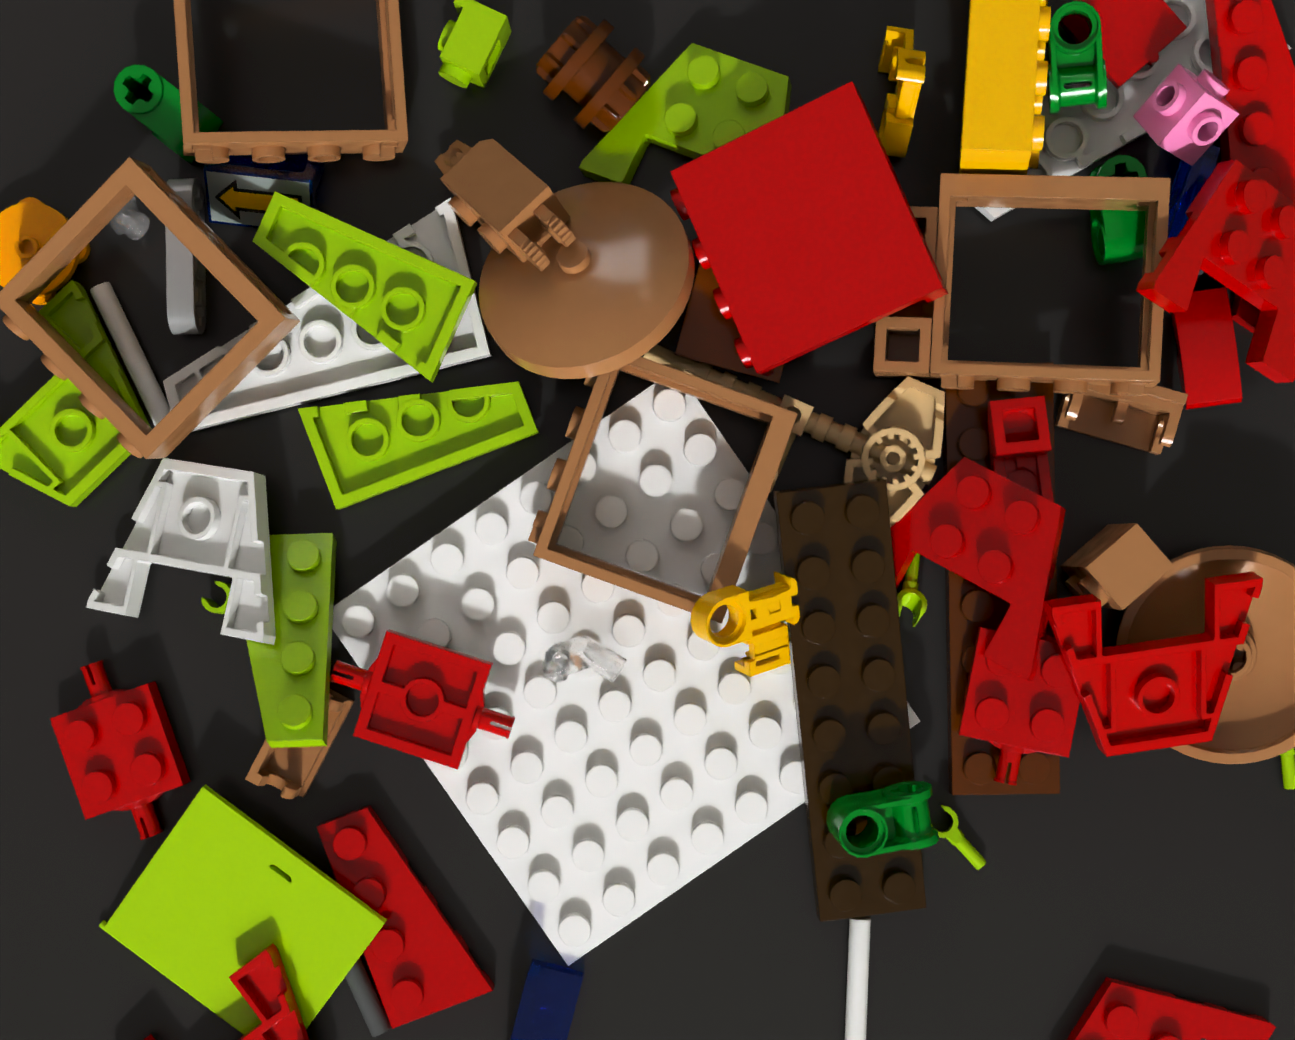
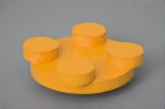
[0,197,90,305]

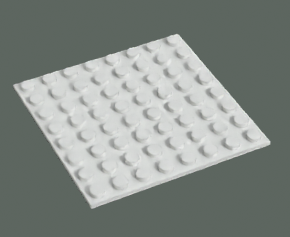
[333,383,921,966]

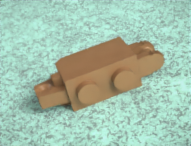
[434,139,576,272]

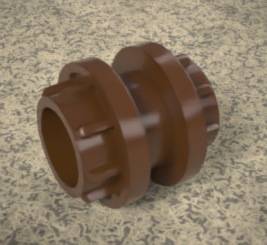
[536,16,652,132]

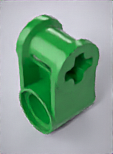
[1047,1,1107,114]
[113,64,224,165]
[1088,155,1147,265]
[826,781,939,858]

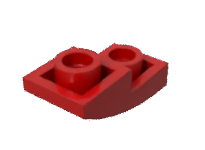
[1171,287,1243,409]

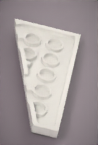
[163,197,492,432]

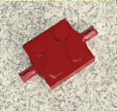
[957,616,1080,786]
[330,629,515,770]
[50,660,191,840]

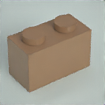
[1060,523,1174,610]

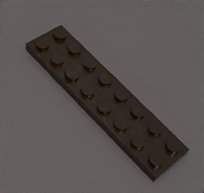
[773,479,927,922]

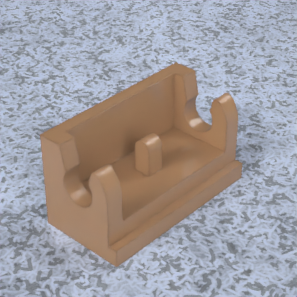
[1054,385,1188,455]
[245,689,355,799]

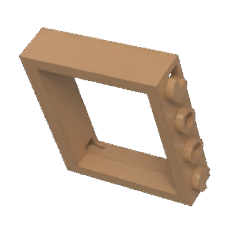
[173,0,408,164]
[0,157,300,459]
[930,173,1171,396]
[528,357,798,623]

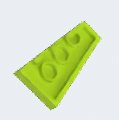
[253,191,477,383]
[298,381,539,510]
[246,533,337,748]

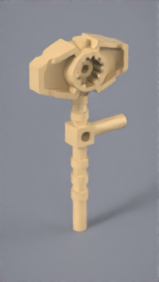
[643,345,945,528]

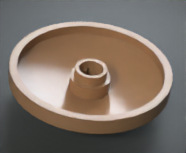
[479,182,695,379]
[1116,545,1295,764]

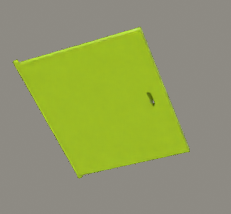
[99,784,387,1035]

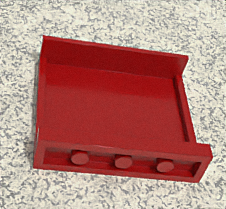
[670,81,949,377]

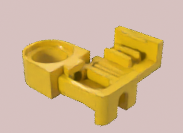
[878,26,926,158]
[691,572,800,677]

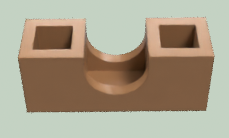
[873,206,939,380]

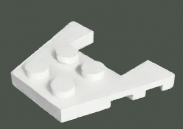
[86,458,276,645]

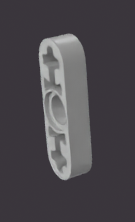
[165,178,206,335]

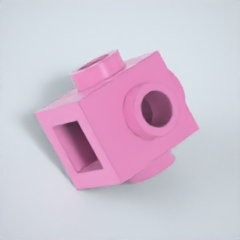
[1133,64,1239,166]

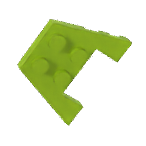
[579,43,792,184]
[0,280,151,507]

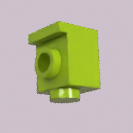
[438,0,512,89]

